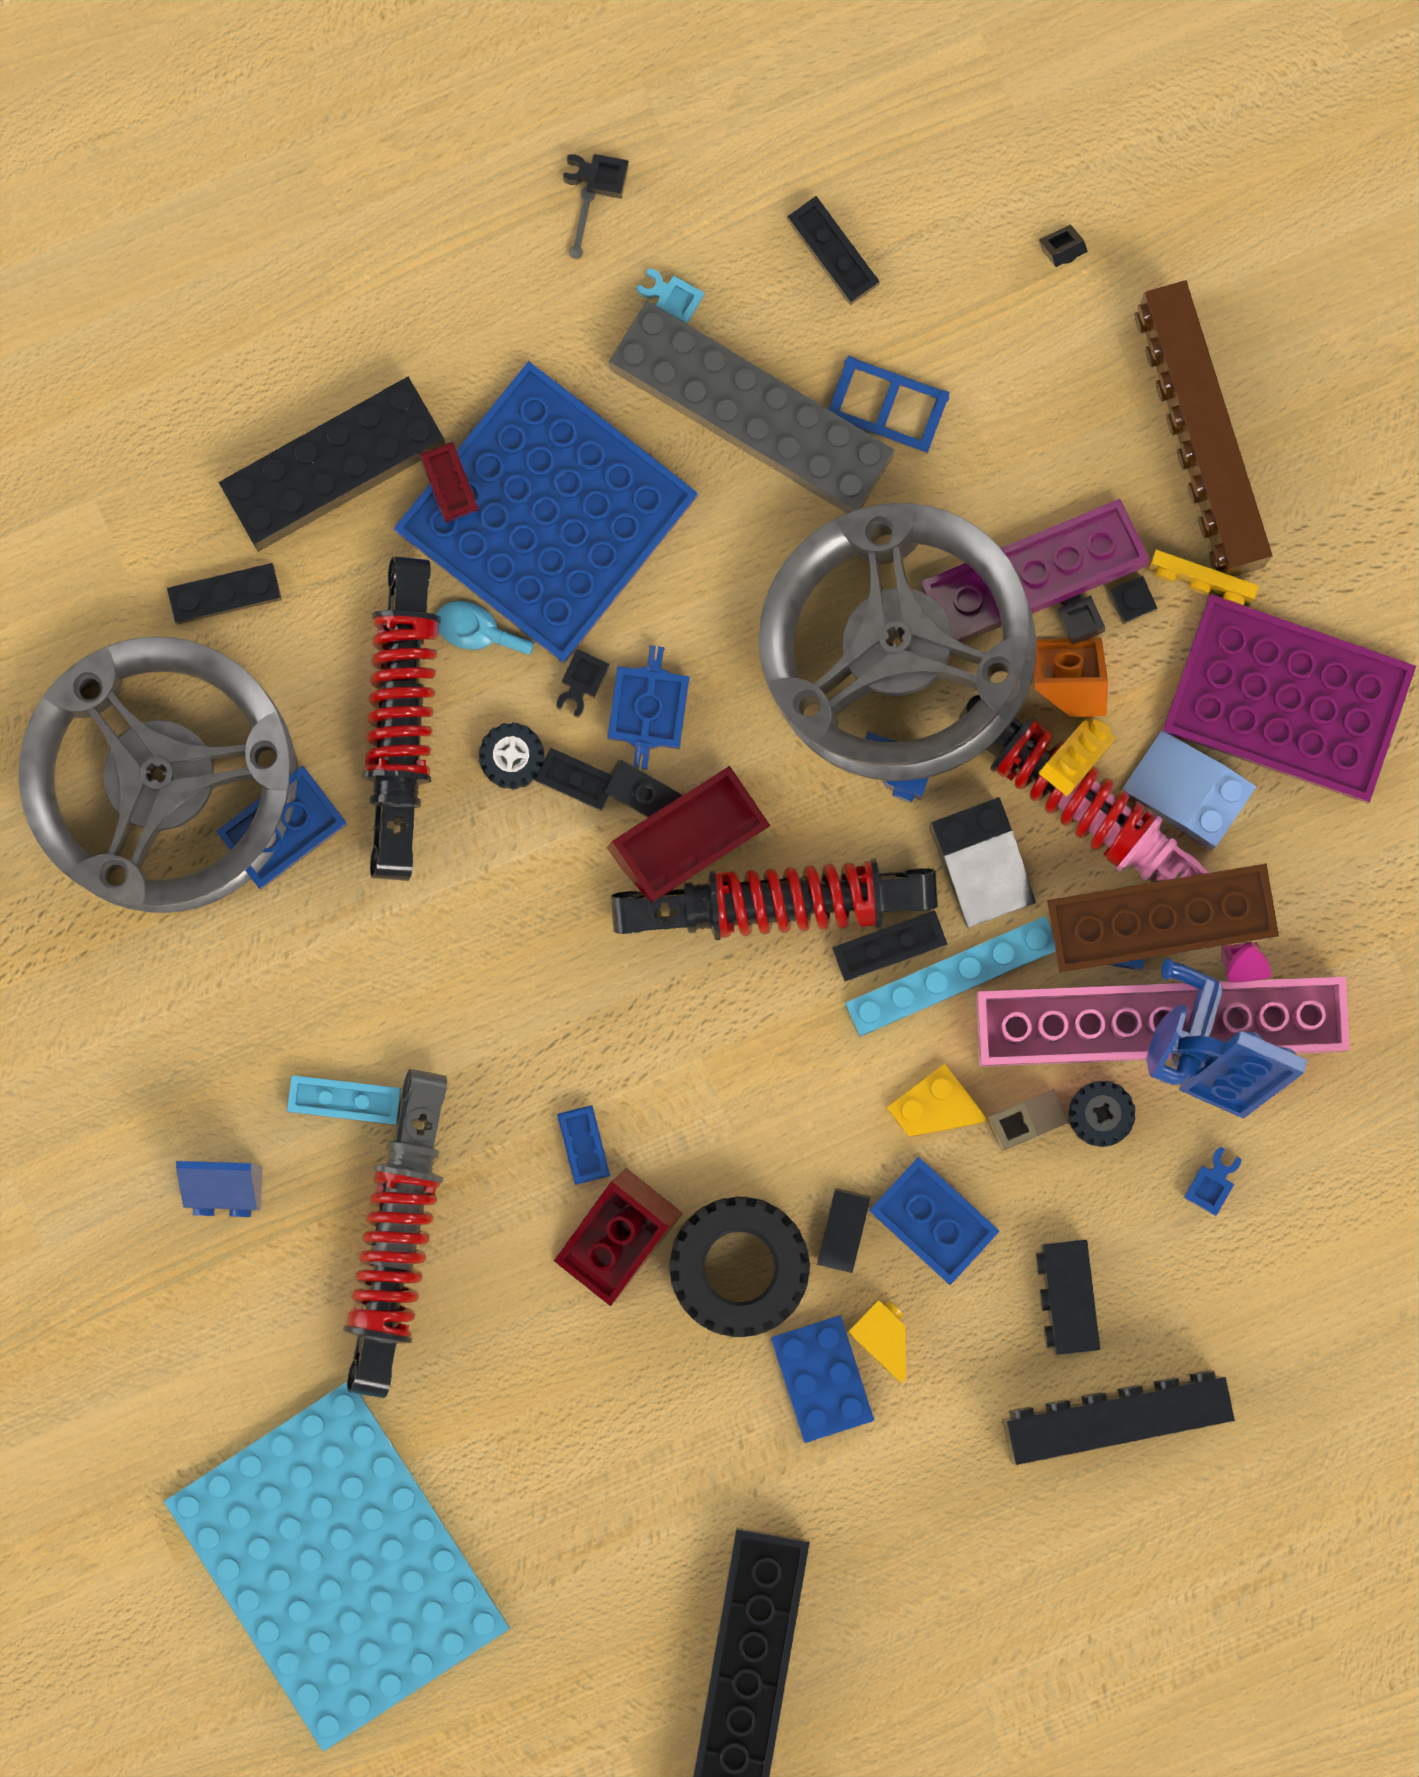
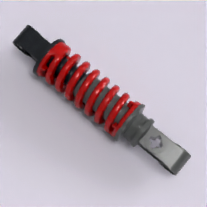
[343,1069,447,1398]

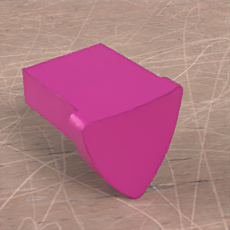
[1221,941,1272,982]

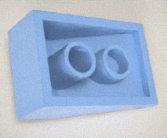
[1121,730,1256,851]

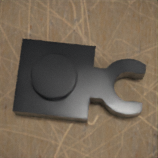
[563,154,629,199]
[1058,594,1105,645]
[556,649,610,718]

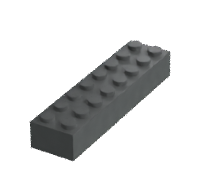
[609,301,894,513]

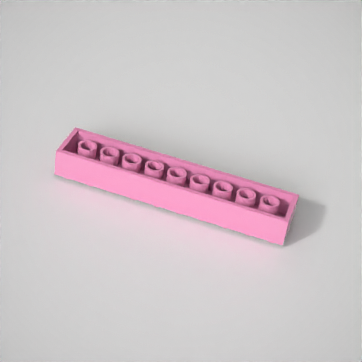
[976,977,1350,1067]

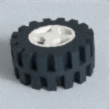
[479,722,545,790]

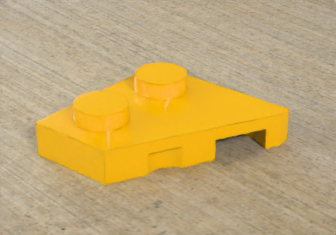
[886,1064,988,1137]

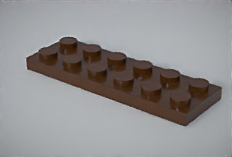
[1047,863,1279,973]

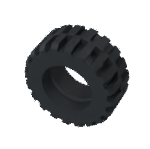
[670,1196,810,1337]

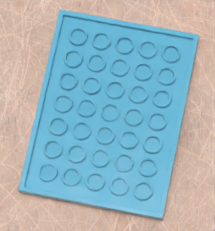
[164,1382,510,1752]

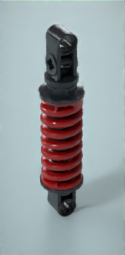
[362,556,441,881]
[611,858,938,940]

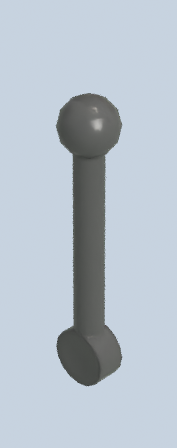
[569,187,595,259]

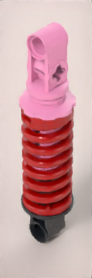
[959,695,1210,882]

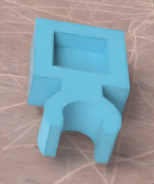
[637,269,704,325]

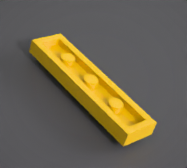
[1039,717,1117,797]

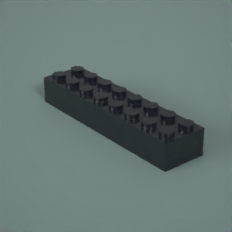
[693,1527,810,1777]

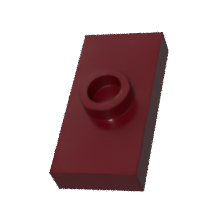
[419,442,479,523]

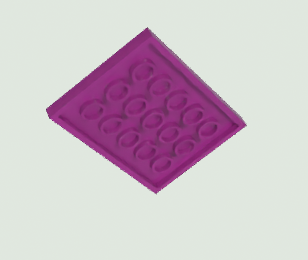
[1162,594,1416,804]

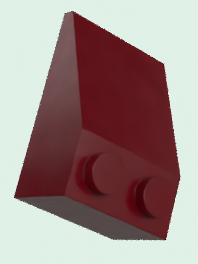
[554,1168,683,1307]

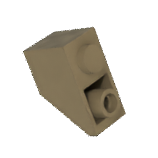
[987,1089,1069,1152]

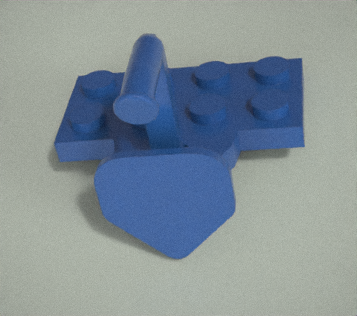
[1146,958,1308,1119]

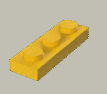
[1148,550,1259,605]

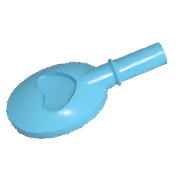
[436,601,535,655]

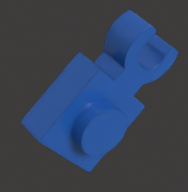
[1183,1147,1241,1216]

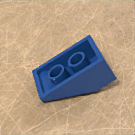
[176,1161,262,1217]

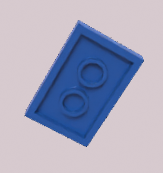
[216,766,348,890]
[869,1157,1000,1285]
[771,1315,875,1443]

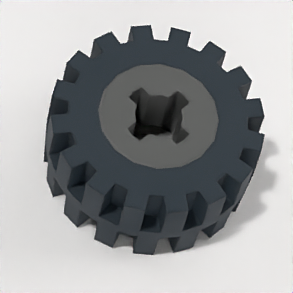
[1068,1081,1136,1147]

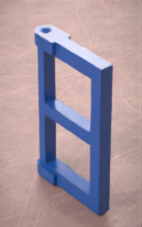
[829,355,950,453]

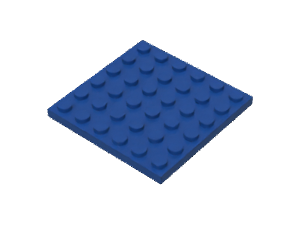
[393,361,699,664]

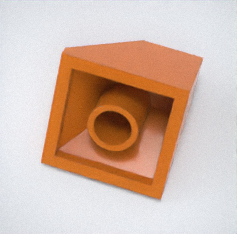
[1033,638,1108,718]

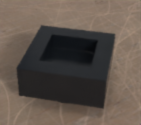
[1039,224,1088,267]
[1109,576,1158,625]

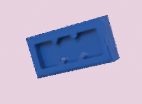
[557,1105,610,1185]

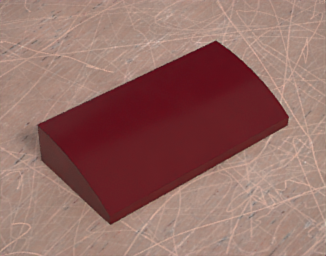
[607,766,771,903]

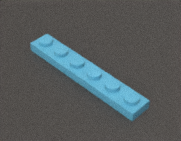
[845,916,1056,1037]

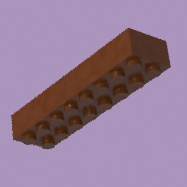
[1134,280,1273,577]

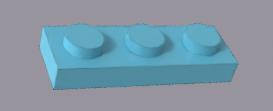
[287,1075,402,1125]

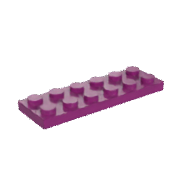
[920,499,1150,643]

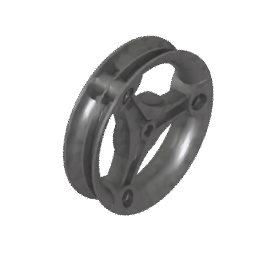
[759,503,1036,781]
[19,637,297,913]

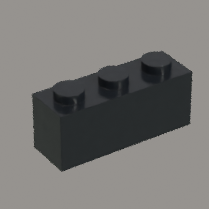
[1035,1240,1100,1355]

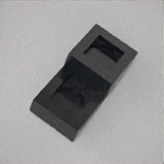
[817,1188,871,1273]

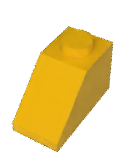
[847,1300,906,1383]

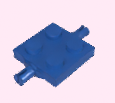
[608,646,690,770]

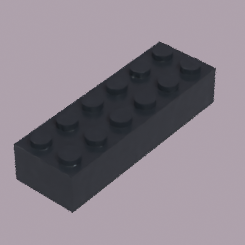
[218,376,446,552]
[1002,1370,1235,1465]

